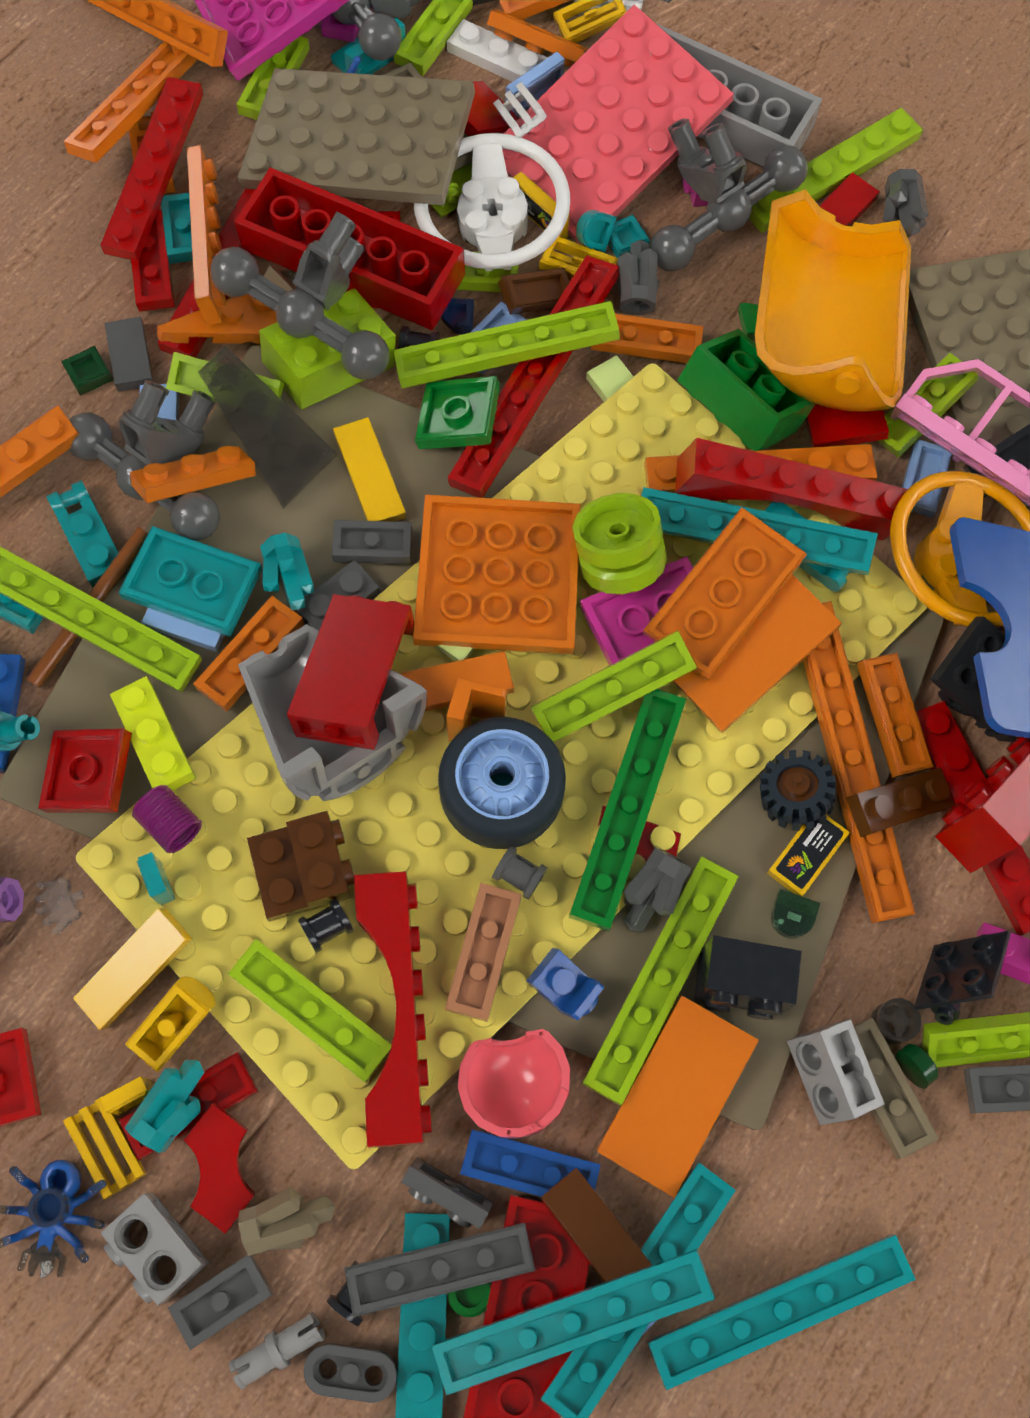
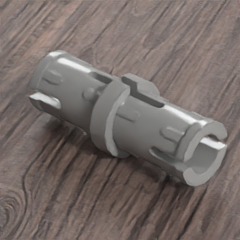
[229,1312,325,1390]

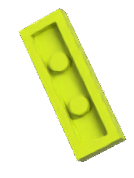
[110,676,197,791]

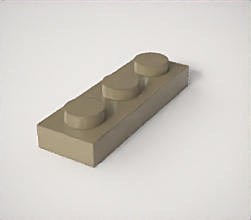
[854,1018,939,1159]

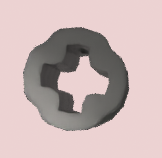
[492,846,548,900]

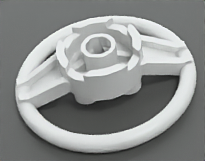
[414,133,571,271]

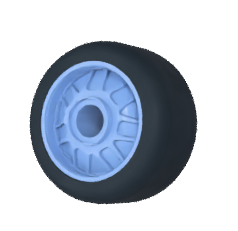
[438,717,566,849]

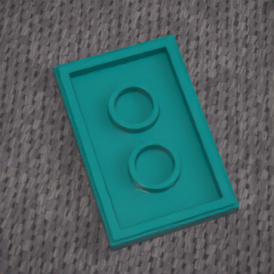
[118,526,263,637]

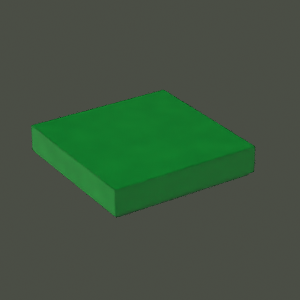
[415,376,500,449]

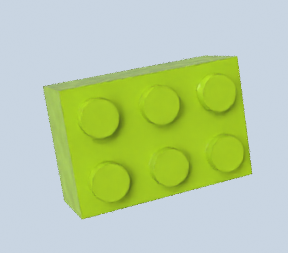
[259,288,396,410]

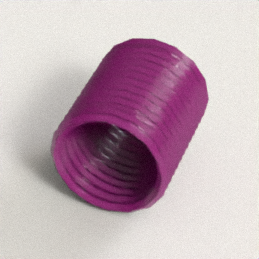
[132,785,202,853]

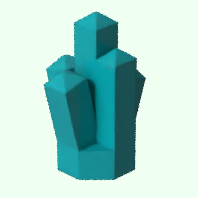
[260,533,314,611]
[125,1059,204,1153]

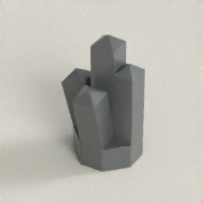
[883,169,929,238]
[617,240,660,315]
[623,846,692,932]

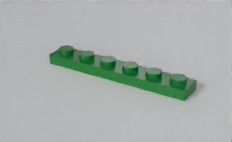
[569,689,686,932]

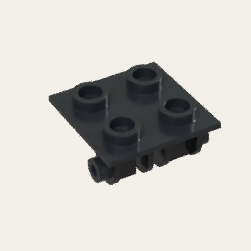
[914,931,1011,1025]

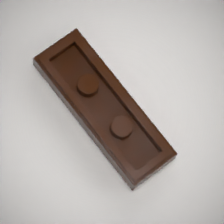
[541,1168,652,1282]

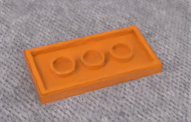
[643,507,807,682]
[672,574,842,733]
[597,995,759,1198]

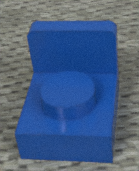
[526,948,604,1020]

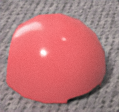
[458,1029,570,1139]

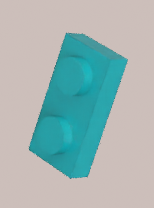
[161,193,193,264]

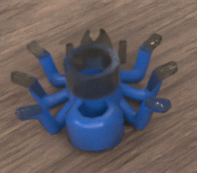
[0,1160,107,1278]

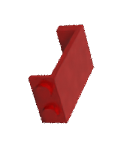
[287,594,414,750]

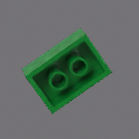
[677,328,815,451]

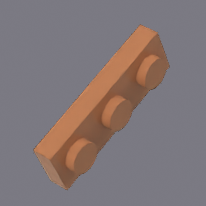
[445,883,522,1022]

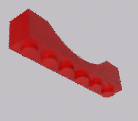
[675,438,908,541]
[354,871,432,1148]

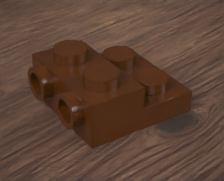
[247,811,354,922]

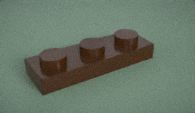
[846,767,955,838]

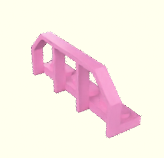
[890,359,1030,507]

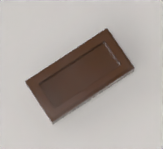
[498,268,570,315]

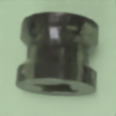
[870,998,922,1045]

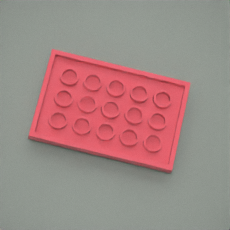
[502,4,734,246]

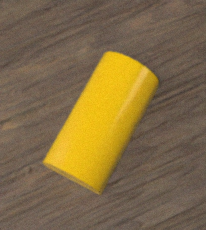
[125,976,216,1073]

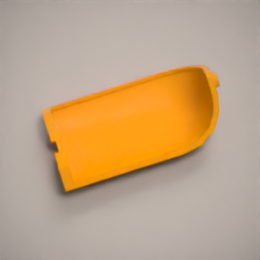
[755,189,911,412]

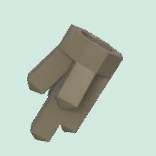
[238,1187,335,1256]

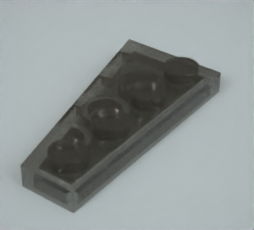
[198,346,336,509]

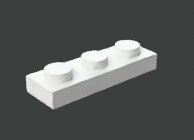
[447,19,548,82]

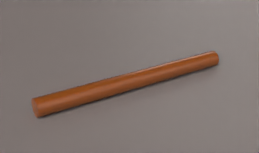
[26,527,148,688]

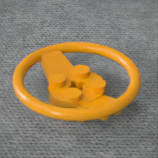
[890,471,1030,627]

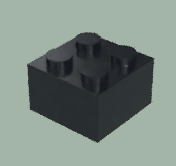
[694,935,802,1020]

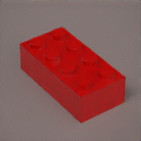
[935,736,1030,874]

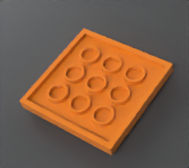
[413,495,581,654]

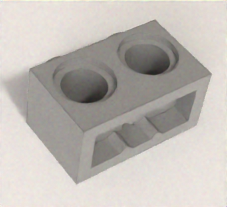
[787,1019,885,1125]
[101,1193,210,1306]

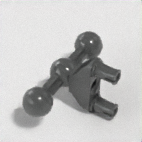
[331,0,421,61]
[650,118,808,271]
[210,212,389,380]
[68,380,220,541]

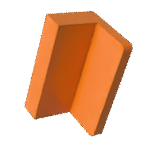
[446,677,507,742]

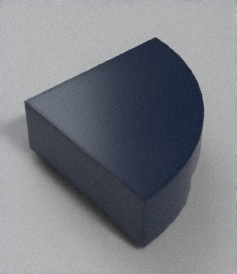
[441,298,474,335]

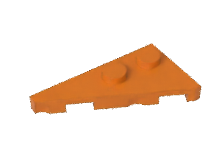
[157,295,277,344]

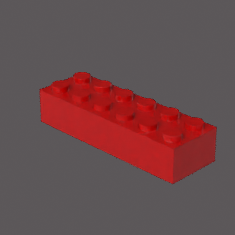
[234,167,465,331]

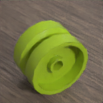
[572,493,667,595]

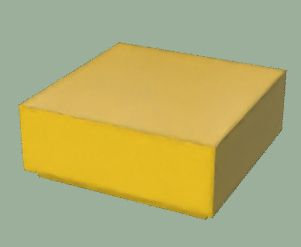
[99,1076,153,1116]

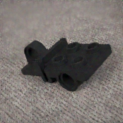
[930,616,1017,742]

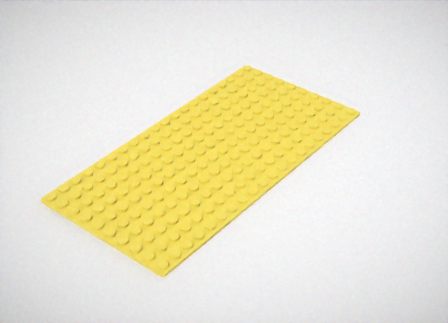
[76,363,927,1169]

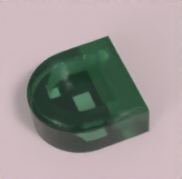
[771,889,820,939]

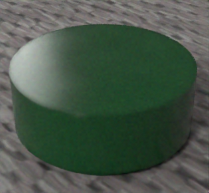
[895,1043,938,1089]

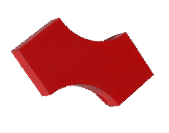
[183,1102,255,1234]

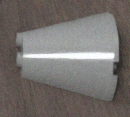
[238,624,427,801]

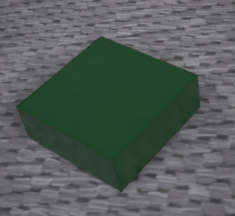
[61,346,113,396]

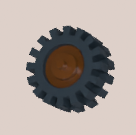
[760,750,836,831]

